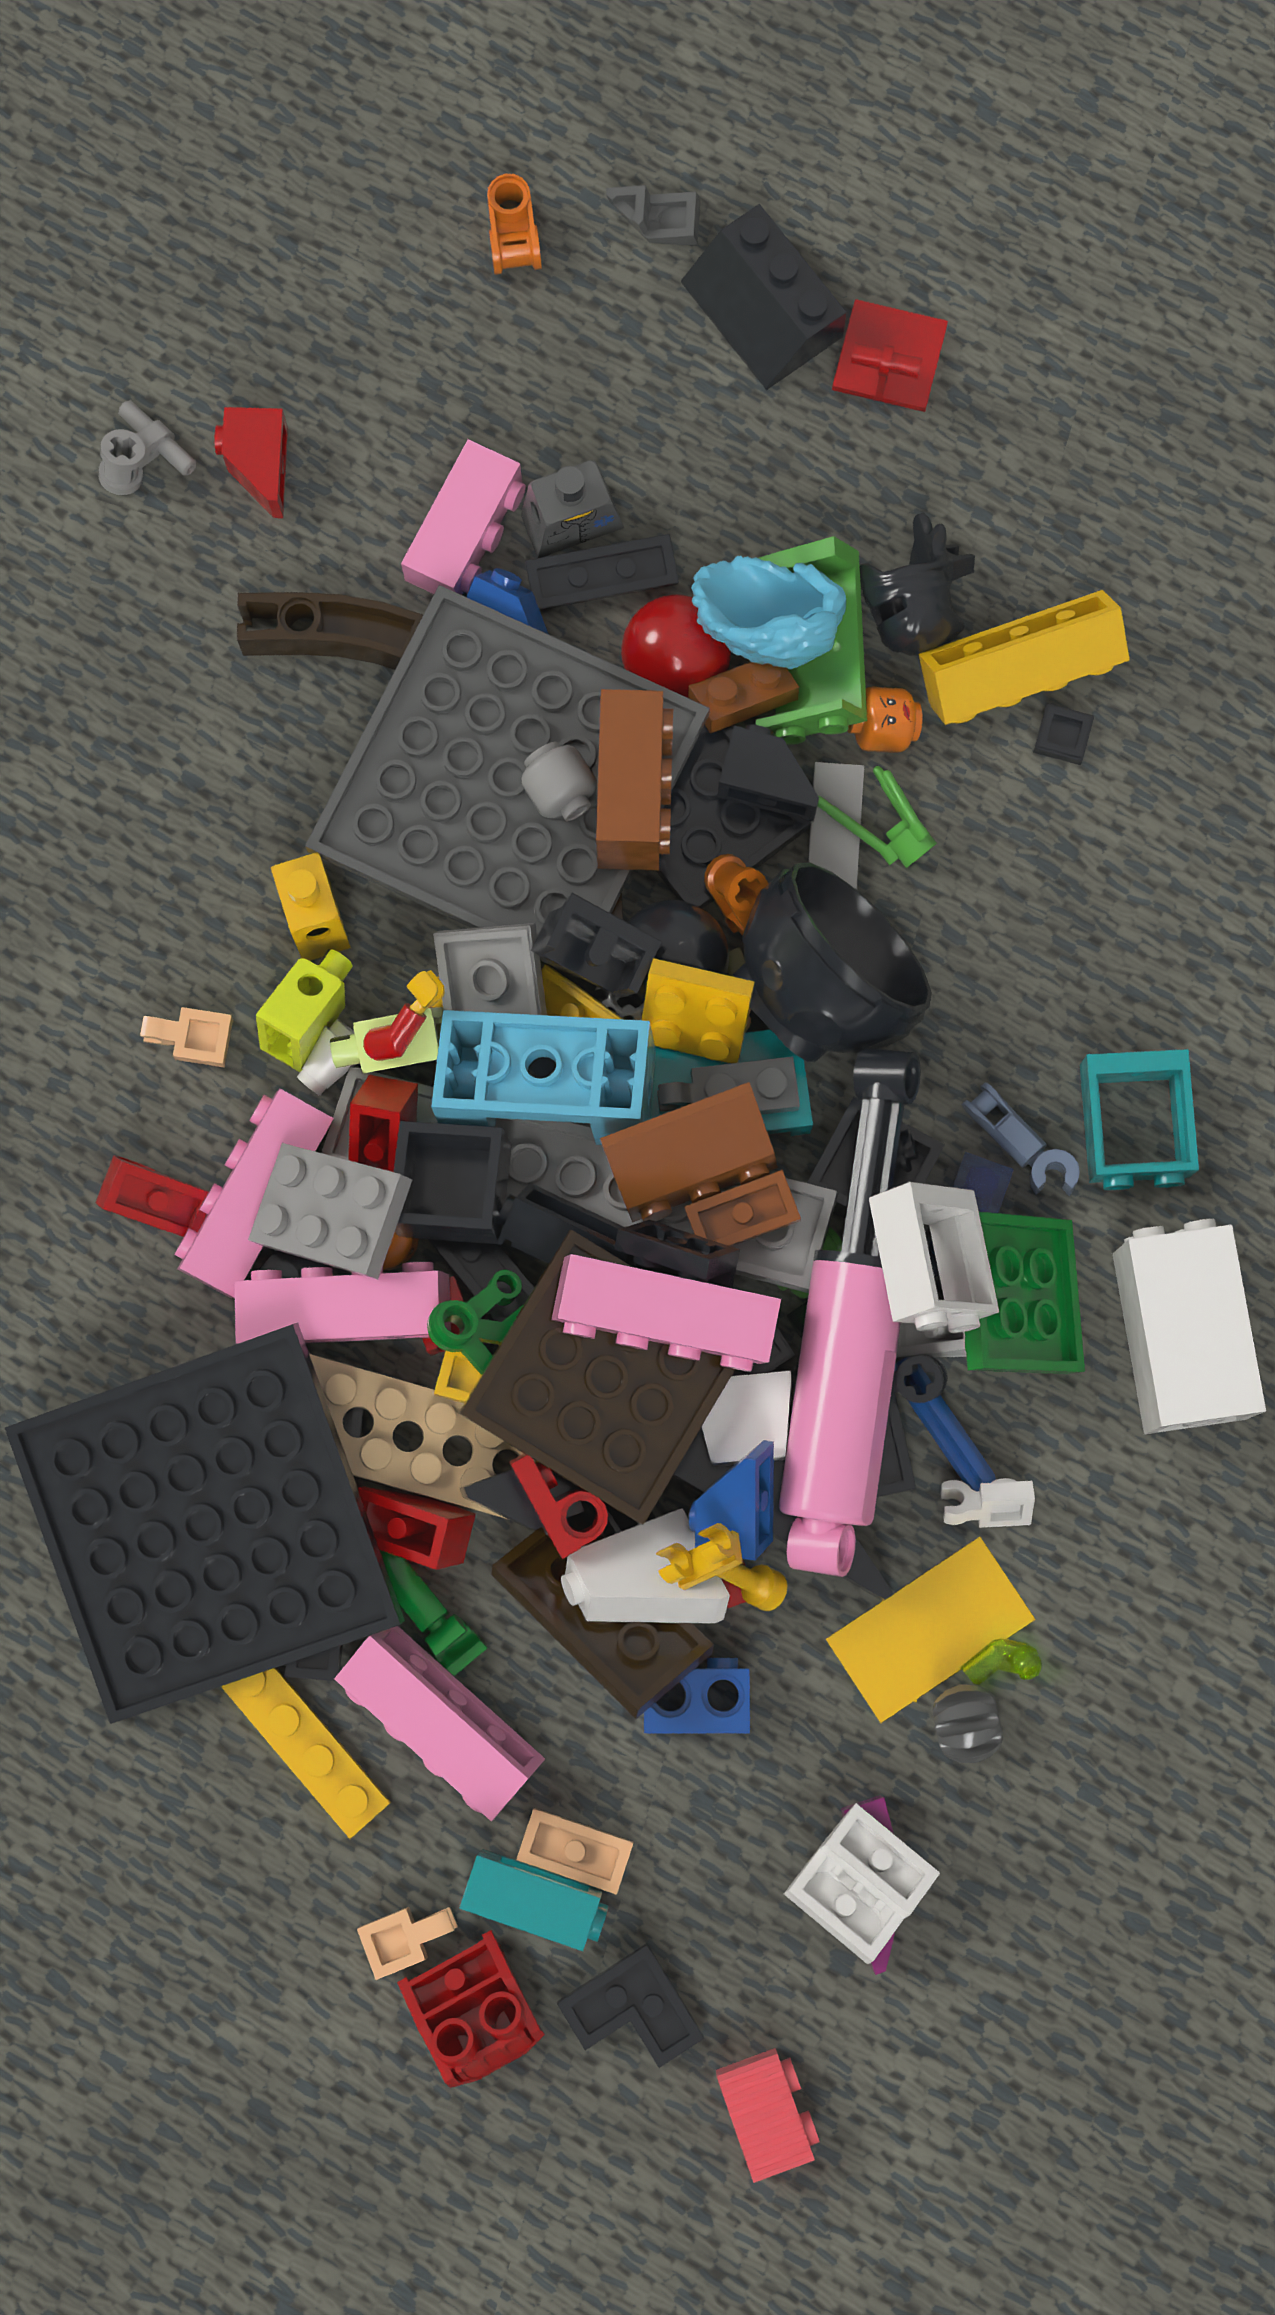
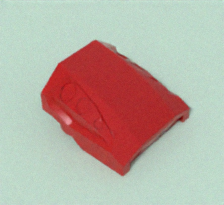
[397,1930,545,2088]

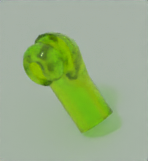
[960,1638,1042,1686]

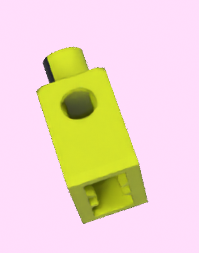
[256,949,353,1072]

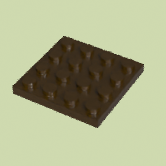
[458,1230,735,1525]

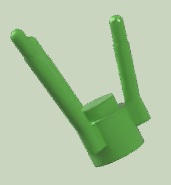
[818,766,937,868]

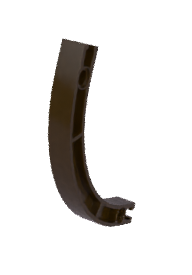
[237,592,623,920]

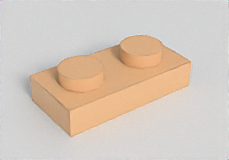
[516,1808,634,1895]

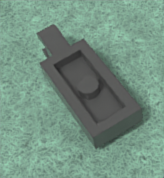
[657,1057,800,1115]

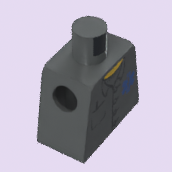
[521,460,624,558]

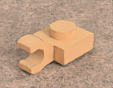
[140,1007,233,1068]
[357,1907,458,1980]

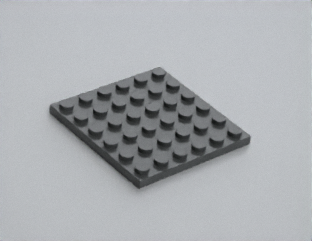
[305,585,710,978]

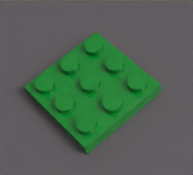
[965,1212,1085,1374]

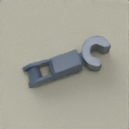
[961,1082,1080,1196]

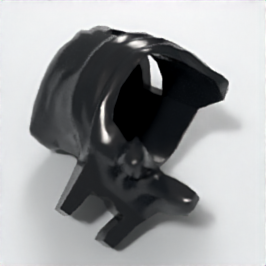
[860,513,975,656]

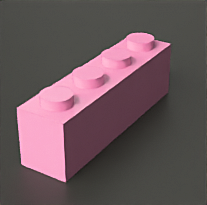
[174,1089,334,1298]
[552,1254,781,1372]
[234,1262,451,1344]
[334,1626,545,1822]

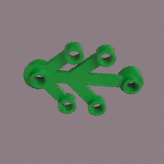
[427,1270,524,1375]

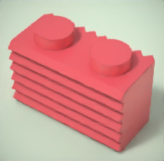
[716,2048,820,2183]

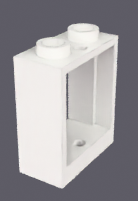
[869,1182,999,1333]

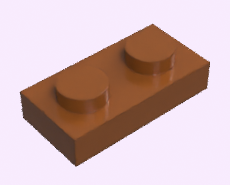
[688,662,799,733]
[684,1170,801,1247]

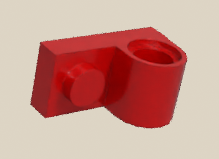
[95,1155,209,1237]
[509,1454,608,1559]

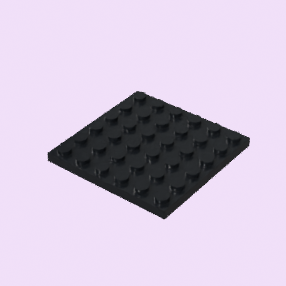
[5,1322,405,1724]

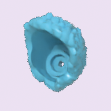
[691,556,846,669]

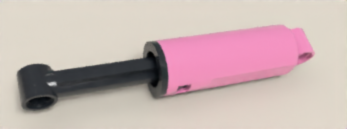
[779,1048,921,1577]

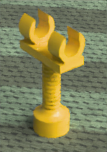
[656,1523,787,1611]

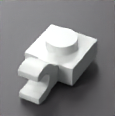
[940,1478,1035,1528]

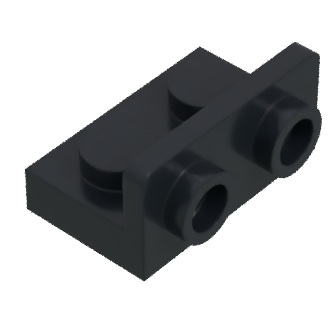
[614,1220,740,1288]

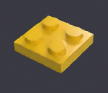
[642,958,755,1064]

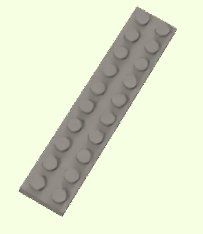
[321,1066,838,1293]

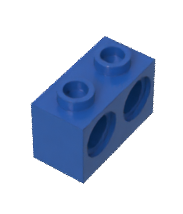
[644,1658,750,1733]

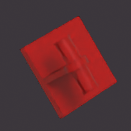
[832,299,948,412]

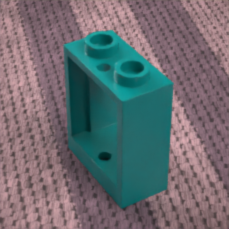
[1080,1049,1199,1190]
[459,1849,609,1951]

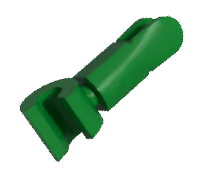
[380,1550,488,1676]

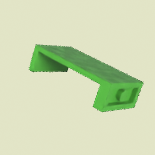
[756,536,867,745]

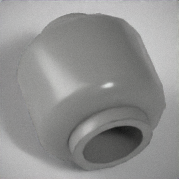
[521,742,597,821]

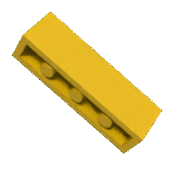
[919,590,1130,725]

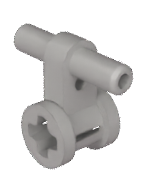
[98,400,196,495]

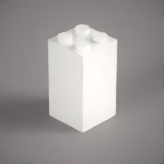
[1113,1219,1266,1435]

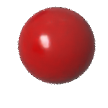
[621,595,731,698]

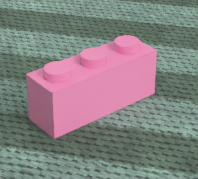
[401,439,526,595]

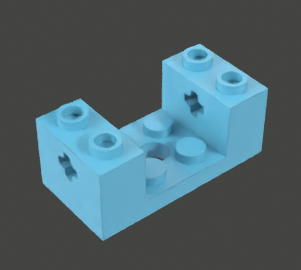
[431,1010,656,1145]

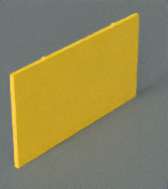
[826,1537,1036,1723]

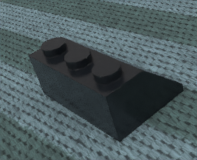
[681,204,847,390]

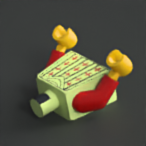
[330,970,445,1073]

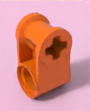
[487,173,542,275]
[704,854,769,936]

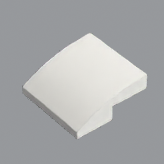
[784,1803,940,1964]

